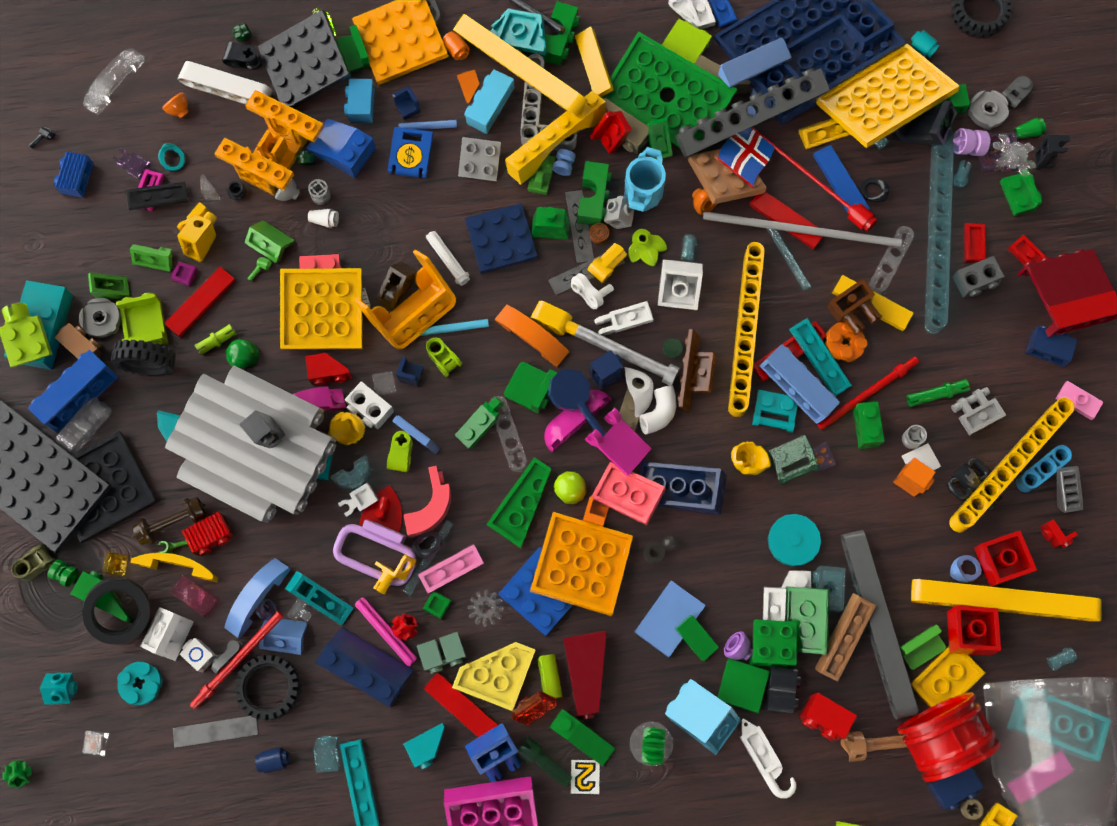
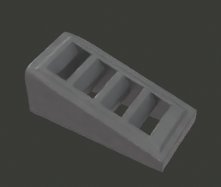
[1057,466,1083,513]

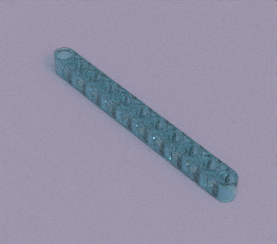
[925,129,954,334]

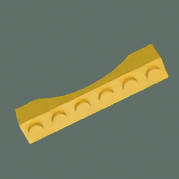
[505,91,607,184]

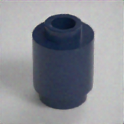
[255,747,289,774]

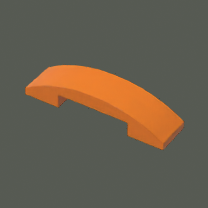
[494,305,570,368]

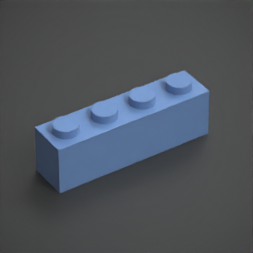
[760,344,840,424]

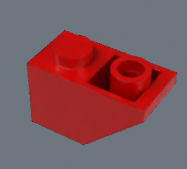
[305,353,352,386]

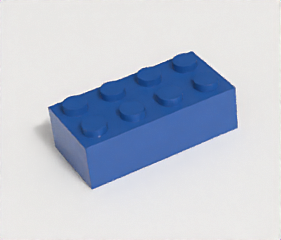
[28,349,119,434]

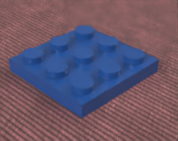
[498,547,573,636]

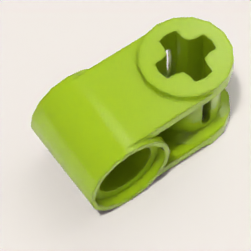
[426,338,462,377]
[387,431,413,472]

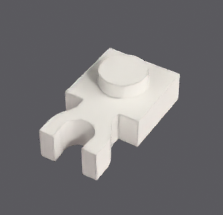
[338,482,379,517]

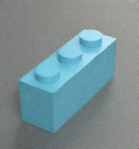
[465,69,514,134]

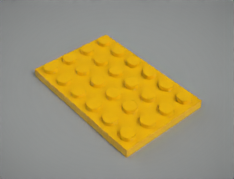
[816,44,959,148]

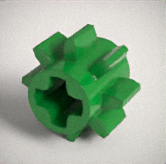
[2,760,32,788]

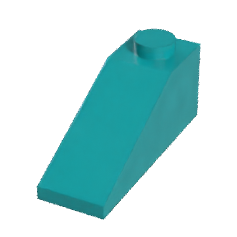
[285,571,353,626]

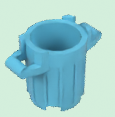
[624,147,666,211]

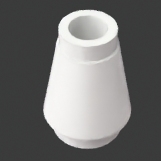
[308,209,339,228]

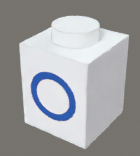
[180,638,217,673]

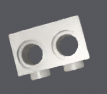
[345,382,394,429]

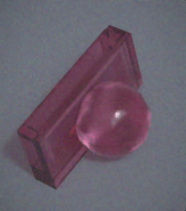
[170,575,217,617]

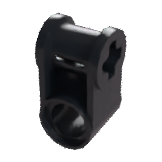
[222,42,262,70]

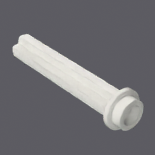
[426,231,470,286]

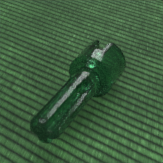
[516,736,572,787]

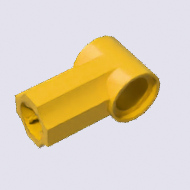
[587,243,627,283]

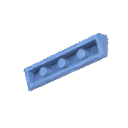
[718,38,792,88]

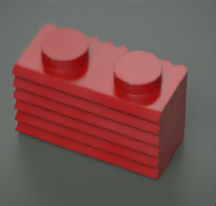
[182,511,234,556]

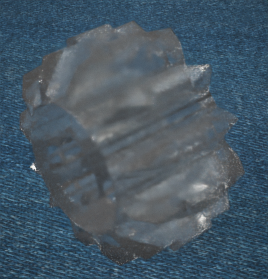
[468,590,504,627]

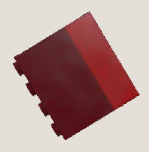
[1017,249,1117,337]

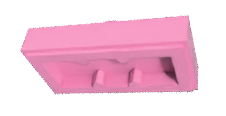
[1055,381,1103,420]

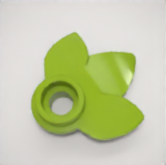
[628,229,667,267]

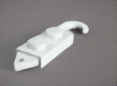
[740,719,796,798]

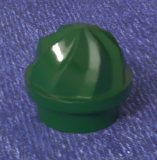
[233,22,253,42]

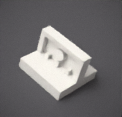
[141,607,194,661]

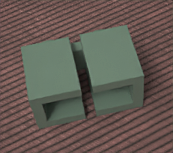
[417,632,467,674]

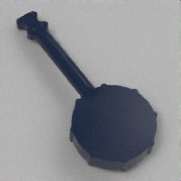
[548,368,606,437]

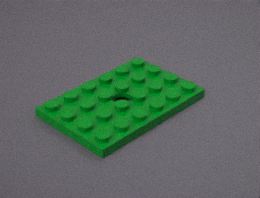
[601,31,738,155]

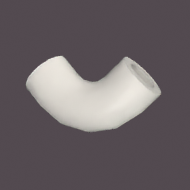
[639,385,677,434]

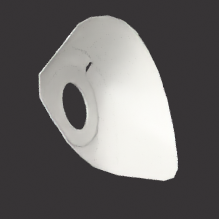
[624,367,653,417]

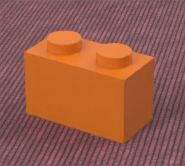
[893,457,935,497]

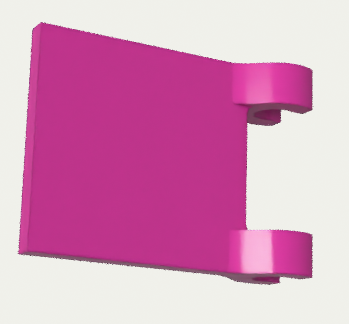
[585,408,652,476]

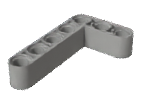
[520,54,577,151]

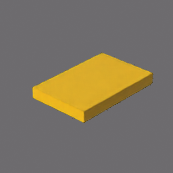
[910,646,985,707]

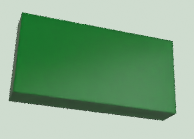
[675,615,719,662]

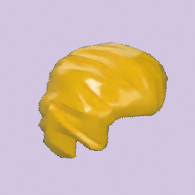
[328,412,365,445]
[731,441,771,475]

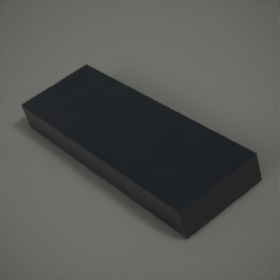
[125,182,189,210]

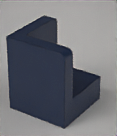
[392,86,421,120]
[396,356,424,387]

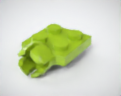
[0,302,52,367]

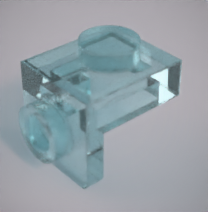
[313,736,339,773]

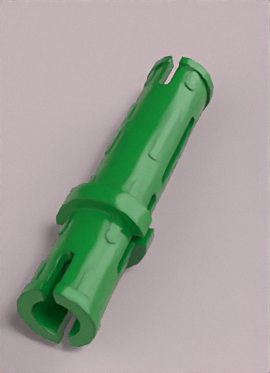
[906,379,970,407]

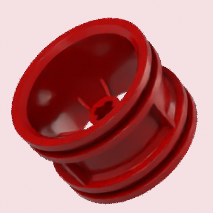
[897,692,1001,782]

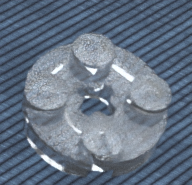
[629,721,673,766]

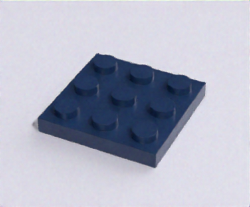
[465,203,538,274]

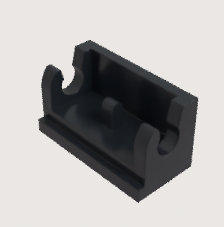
[1035,135,1070,170]

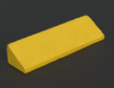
[798,118,851,149]

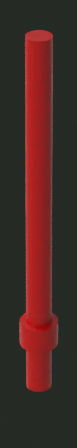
[817,356,919,430]
[190,611,284,710]

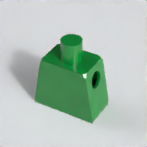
[531,207,570,240]

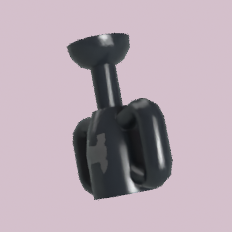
[947,457,1003,512]

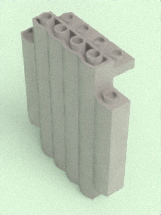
[165,366,336,523]

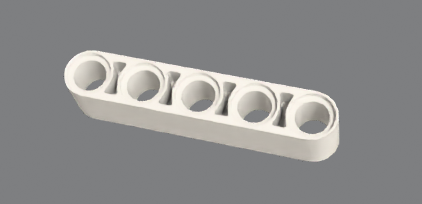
[178,61,272,104]

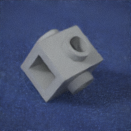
[604,196,635,229]

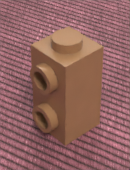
[54,323,103,358]

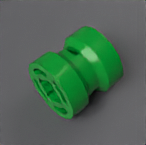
[47,559,79,587]

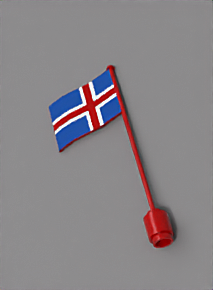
[718,118,878,232]

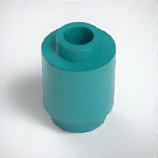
[911,30,940,58]

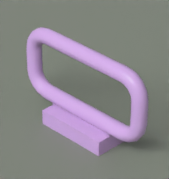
[333,520,416,586]

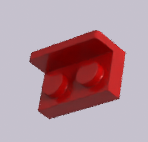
[590,111,632,154]

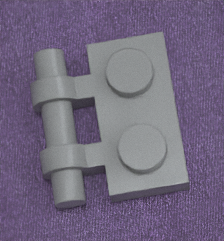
[951,387,1006,436]

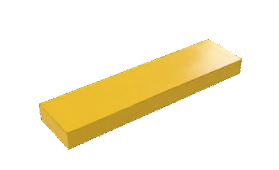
[575,27,614,97]
[832,275,913,331]

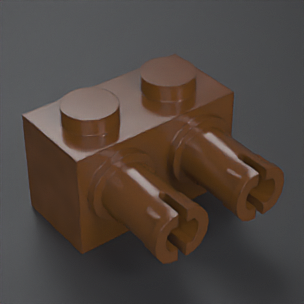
[827,279,882,335]

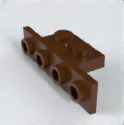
[677,329,716,413]

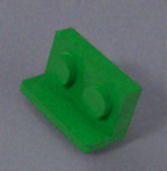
[1000,168,1042,216]

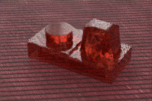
[511,691,557,726]

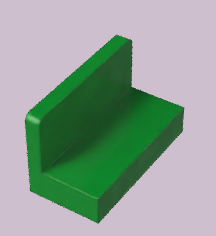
[337,25,370,73]

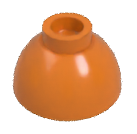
[163,92,189,118]
[692,188,717,215]

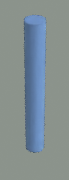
[399,120,457,130]

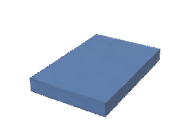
[393,415,440,454]
[634,581,706,658]

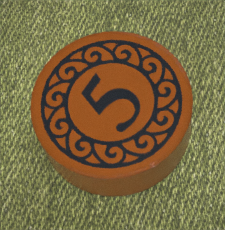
[589,223,609,244]

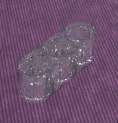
[56,396,112,455]

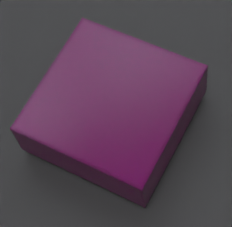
[170,261,198,287]

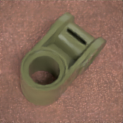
[11,544,56,581]

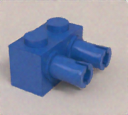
[465,723,521,782]

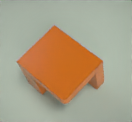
[583,497,609,527]

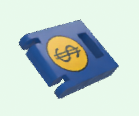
[388,127,434,178]

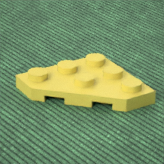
[452,642,535,711]

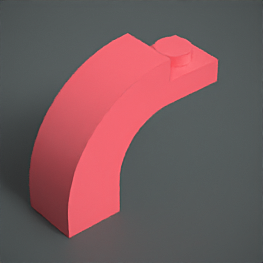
[404,466,451,538]

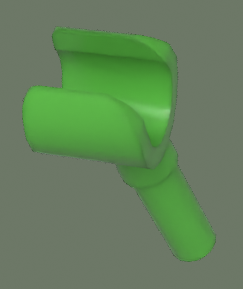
[247,257,272,281]
[158,540,188,554]

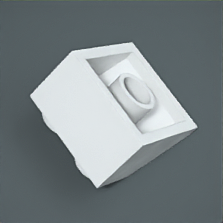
[658,260,703,310]

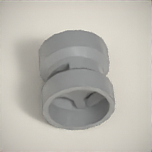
[308,179,331,205]
[902,425,927,449]

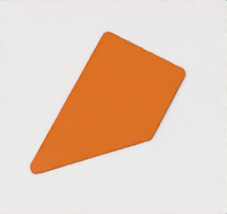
[457,70,480,103]

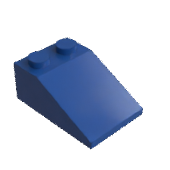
[306,119,376,178]

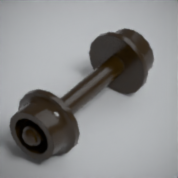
[132,497,206,545]

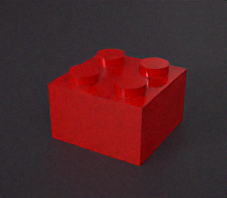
[974,531,1037,587]
[947,605,1001,656]
[798,693,857,741]

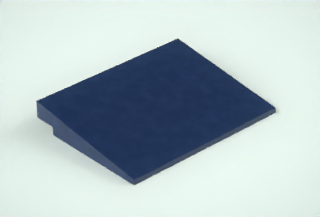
[714,0,906,126]

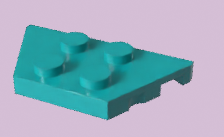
[490,9,547,55]

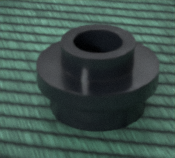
[227,181,247,200]

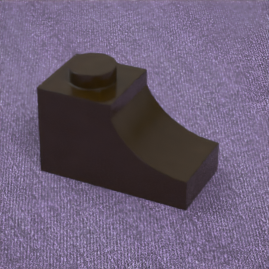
[376,261,417,310]

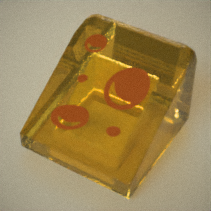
[102,551,128,576]

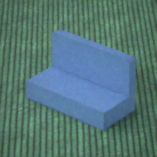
[259,617,307,655]

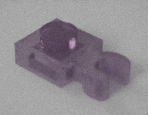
[113,148,151,179]

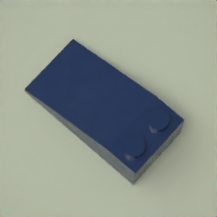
[640,462,727,515]

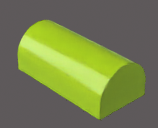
[537,654,563,701]

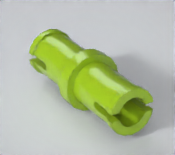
[195,324,237,356]

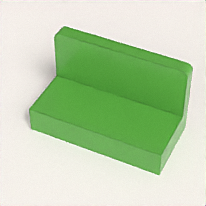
[244,221,294,263]
[899,625,947,670]

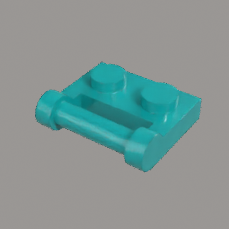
[752,390,797,433]

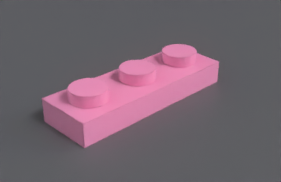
[418,544,484,593]

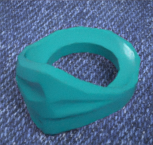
[158,143,185,172]

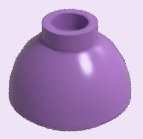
[724,631,753,660]

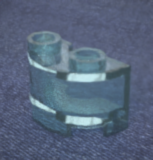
[331,455,372,491]

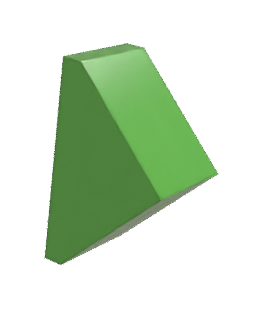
[88,273,129,300]

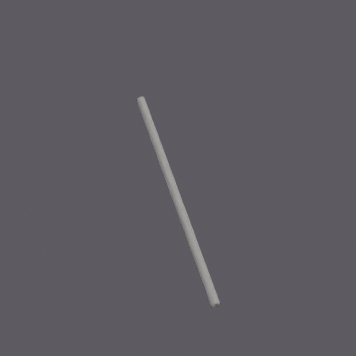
[703,211,902,247]

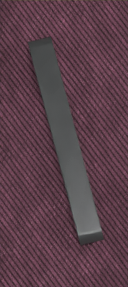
[841,530,918,720]

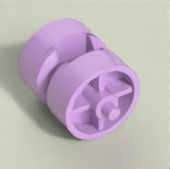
[952,128,990,156]

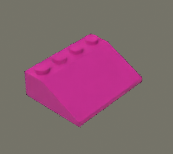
[444,776,538,826]

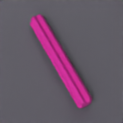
[355,597,417,666]

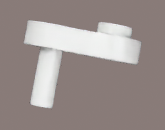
[571,273,614,309]

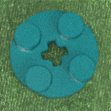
[117,662,163,706]

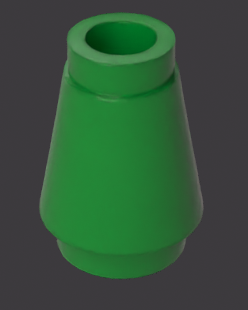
[1014,118,1046,139]

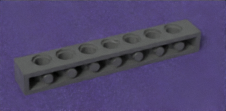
[675,68,830,157]

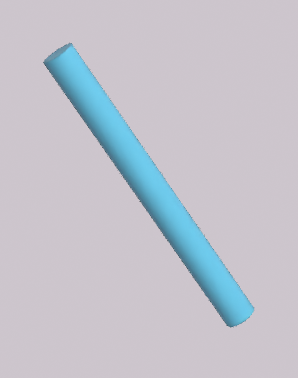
[420,319,489,336]

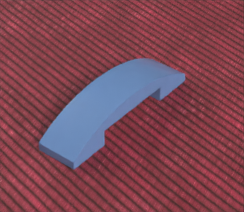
[224,558,291,639]

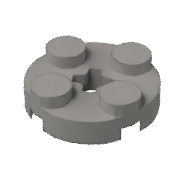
[968,90,1009,130]
[79,298,121,338]

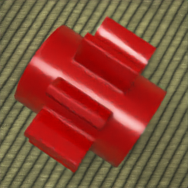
[391,613,419,641]

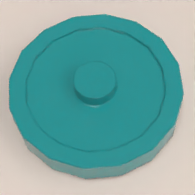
[768,514,821,567]

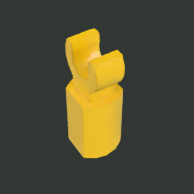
[177,202,210,231]

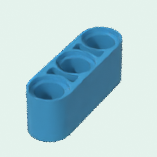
[1016,445,1072,492]

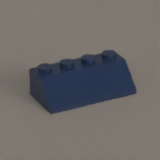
[315,627,414,708]

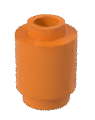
[442,31,470,60]

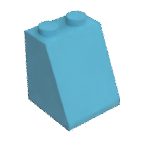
[665,679,741,755]

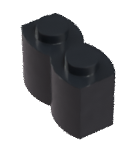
[765,666,801,714]

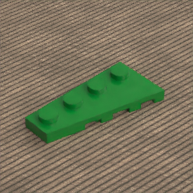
[487,457,551,549]

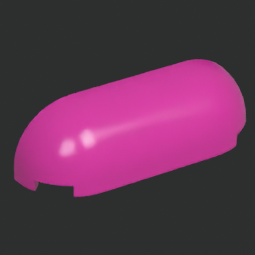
[544,390,612,452]

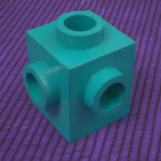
[40,673,78,705]

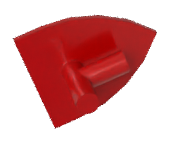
[359,485,402,533]

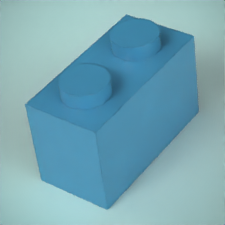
[344,79,375,123]

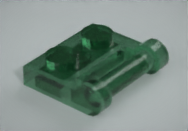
[767,435,820,485]

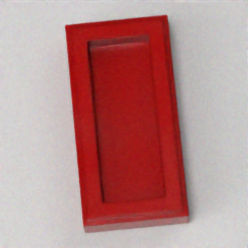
[964,223,986,263]

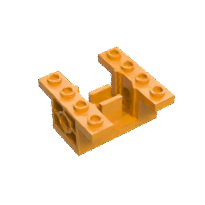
[214,90,324,195]

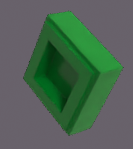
[423,591,452,620]

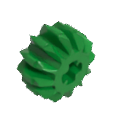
[642,727,666,766]

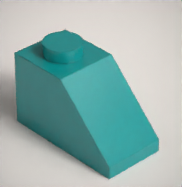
[403,723,446,770]

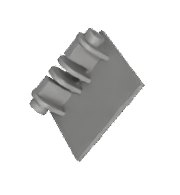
[458,137,501,181]

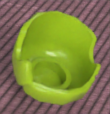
[554,471,587,504]

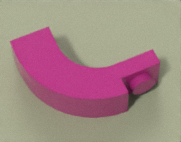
[293,386,346,412]

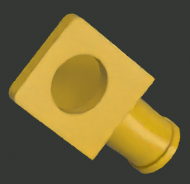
[373,555,416,594]

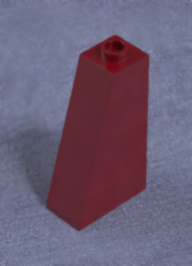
[563,631,606,720]

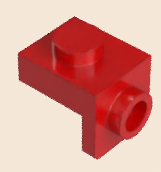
[1040,519,1078,548]

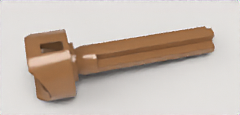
[840,731,907,762]

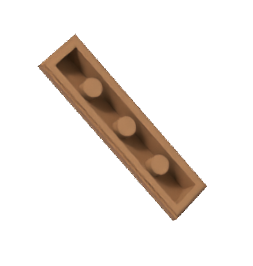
[815,593,877,682]

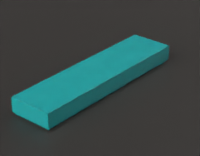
[789,318,852,396]
[340,739,380,826]

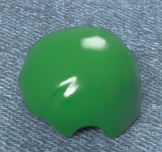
[226,339,259,370]

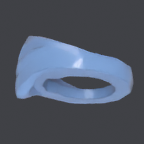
[950,555,982,583]

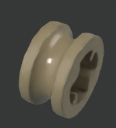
[961,799,983,820]

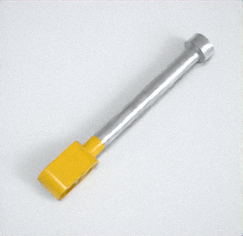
[530,301,680,385]

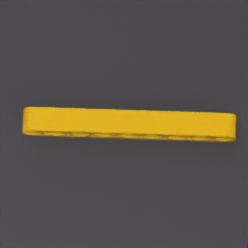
[453,14,588,117]
[728,242,764,417]
[949,397,1075,533]
[911,579,1102,621]

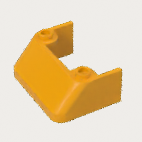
[354,249,456,349]

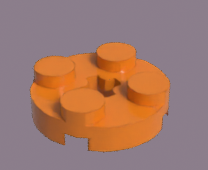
[825,322,867,362]

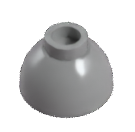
[275,178,300,201]

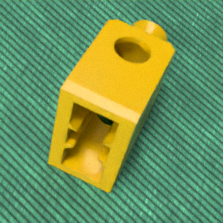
[177,212,217,263]

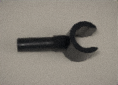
[29,126,55,148]

